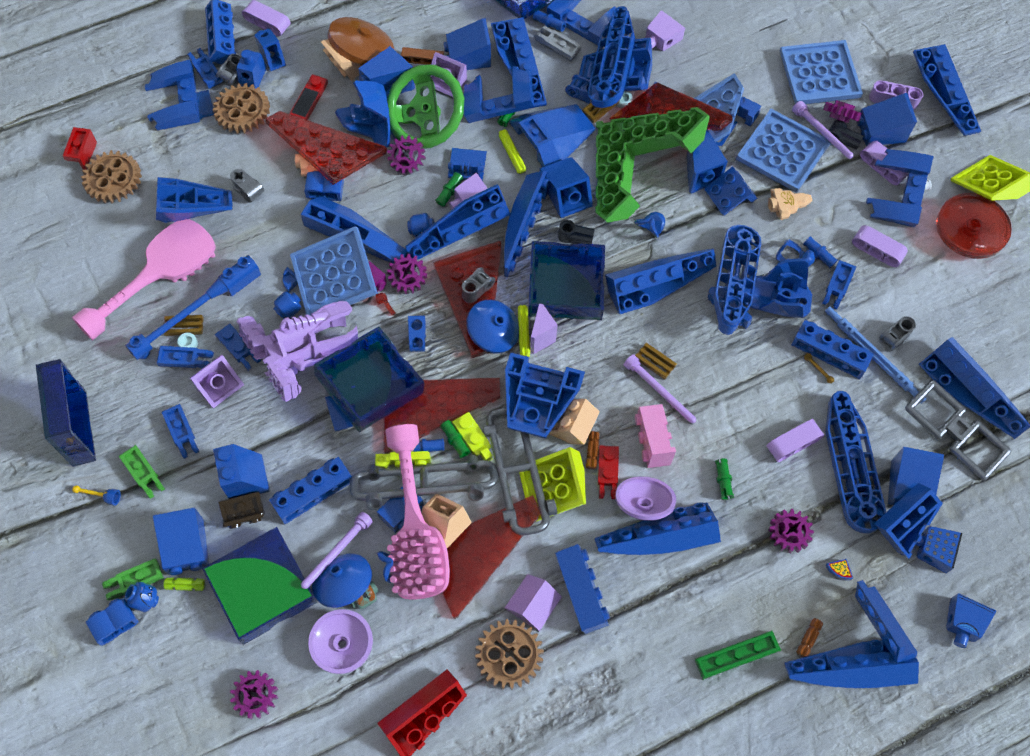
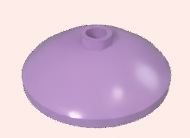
[615,477,676,521]
[308,609,373,674]

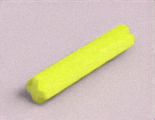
[499,129,526,174]
[518,305,530,357]

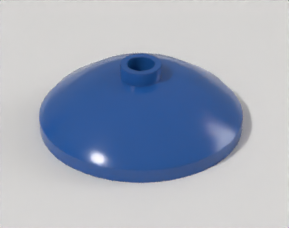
[466,300,519,353]
[312,553,372,608]

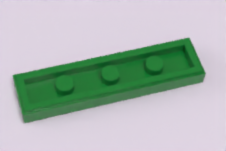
[695,631,781,680]

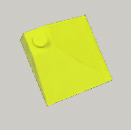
[951,155,1030,200]
[519,447,586,523]

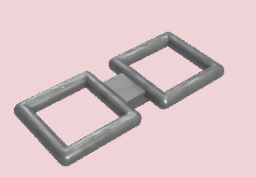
[905,380,1011,481]

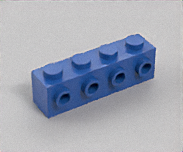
[205,0,236,65]
[791,320,874,380]
[269,457,352,525]
[555,544,610,634]

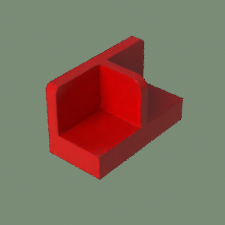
[63,127,97,170]

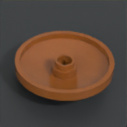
[327,17,394,65]

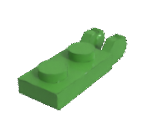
[119,445,165,499]
[102,558,164,601]

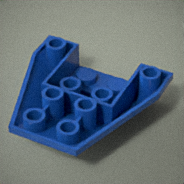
[509,104,595,167]

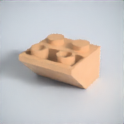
[321,39,362,81]
[549,399,600,445]
[421,494,472,548]

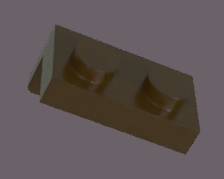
[218,491,265,529]

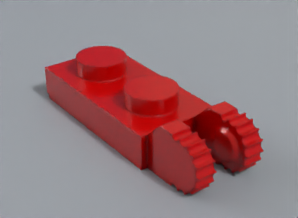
[598,445,619,500]

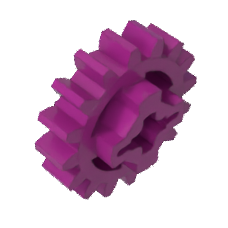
[823,100,862,123]
[387,135,426,175]
[387,254,427,294]
[768,509,814,554]
[230,670,278,719]

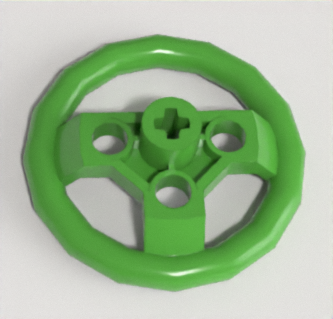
[387,64,465,149]

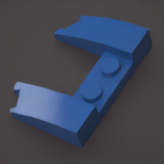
[547,0,616,46]
[145,60,200,130]
[464,66,535,123]
[866,149,934,227]

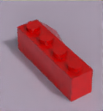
[377,669,467,756]

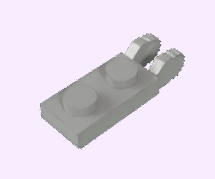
[534,26,581,60]

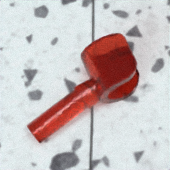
[376,292,396,316]

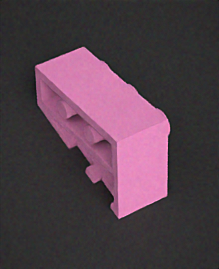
[635,404,676,468]

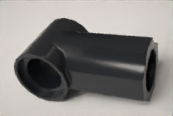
[828,120,864,150]
[558,220,595,245]

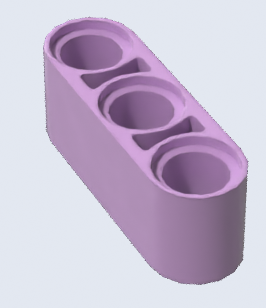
[242,0,291,36]
[869,80,923,110]
[860,141,908,185]
[852,225,908,267]
[766,419,824,462]

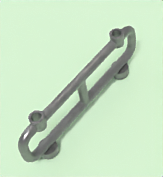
[483,407,557,536]
[350,455,498,510]

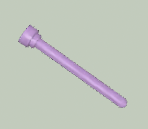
[792,101,853,159]
[623,354,696,424]
[301,512,373,589]

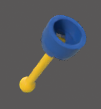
[72,485,121,506]

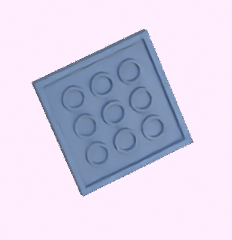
[780,40,863,104]
[736,109,831,193]
[290,226,378,316]

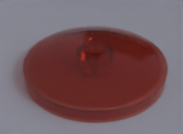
[936,193,1012,259]

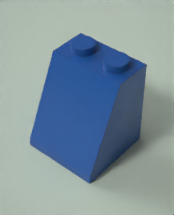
[443,18,491,70]
[358,46,415,97]
[856,93,917,146]
[686,129,728,194]
[540,157,593,218]
[213,444,270,499]
[888,447,944,505]
[153,507,209,575]

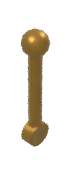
[804,353,834,384]

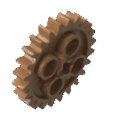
[213,83,270,134]
[81,150,142,204]
[475,619,544,690]

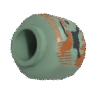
[351,581,379,610]

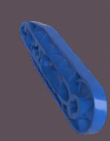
[588,6,635,108]
[713,225,761,335]
[825,391,886,534]

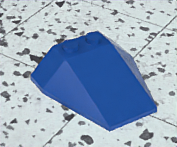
[579,38,653,91]
[156,177,233,223]
[505,352,585,439]

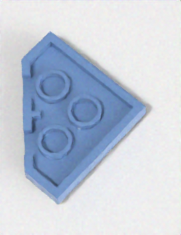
[690,73,744,142]

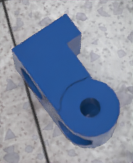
[736,96,761,127]
[408,316,426,352]

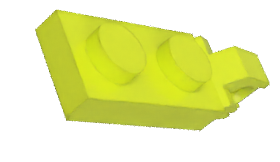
[452,412,493,461]
[375,451,431,468]

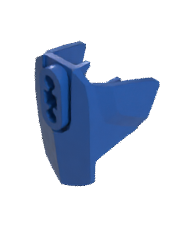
[335,80,390,149]
[743,258,812,318]

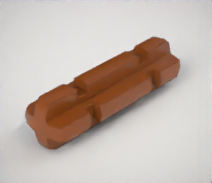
[586,431,600,469]
[796,618,823,657]

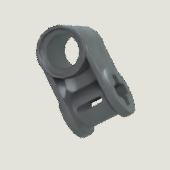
[215,54,241,86]
[230,169,264,203]
[462,267,496,303]
[879,316,916,351]

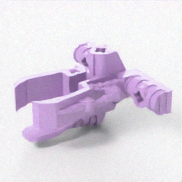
[237,301,359,402]

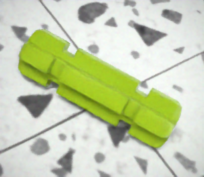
[163,578,206,591]

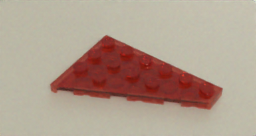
[610,82,733,131]
[266,111,387,185]
[433,241,501,359]
[384,378,500,454]
[442,495,541,619]

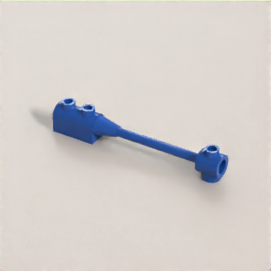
[125,255,261,360]

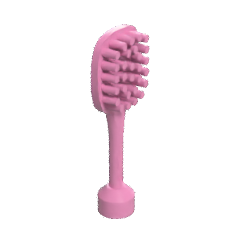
[71,219,216,341]
[385,424,450,600]

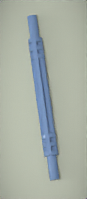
[825,307,927,404]

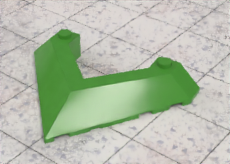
[595,107,710,223]

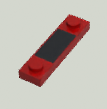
[283,74,328,135]

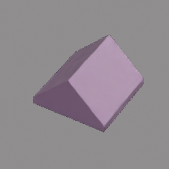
[431,52,467,97]
[530,304,558,354]
[190,354,244,408]
[505,574,562,631]

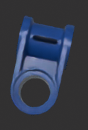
[565,74,591,104]

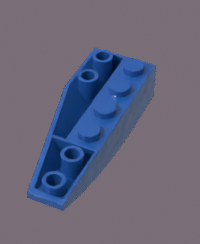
[491,17,547,107]
[913,44,981,136]
[504,170,549,278]
[405,184,510,260]
[301,197,408,264]
[605,248,717,314]
[919,337,1030,439]
[594,502,721,555]
[784,640,919,688]

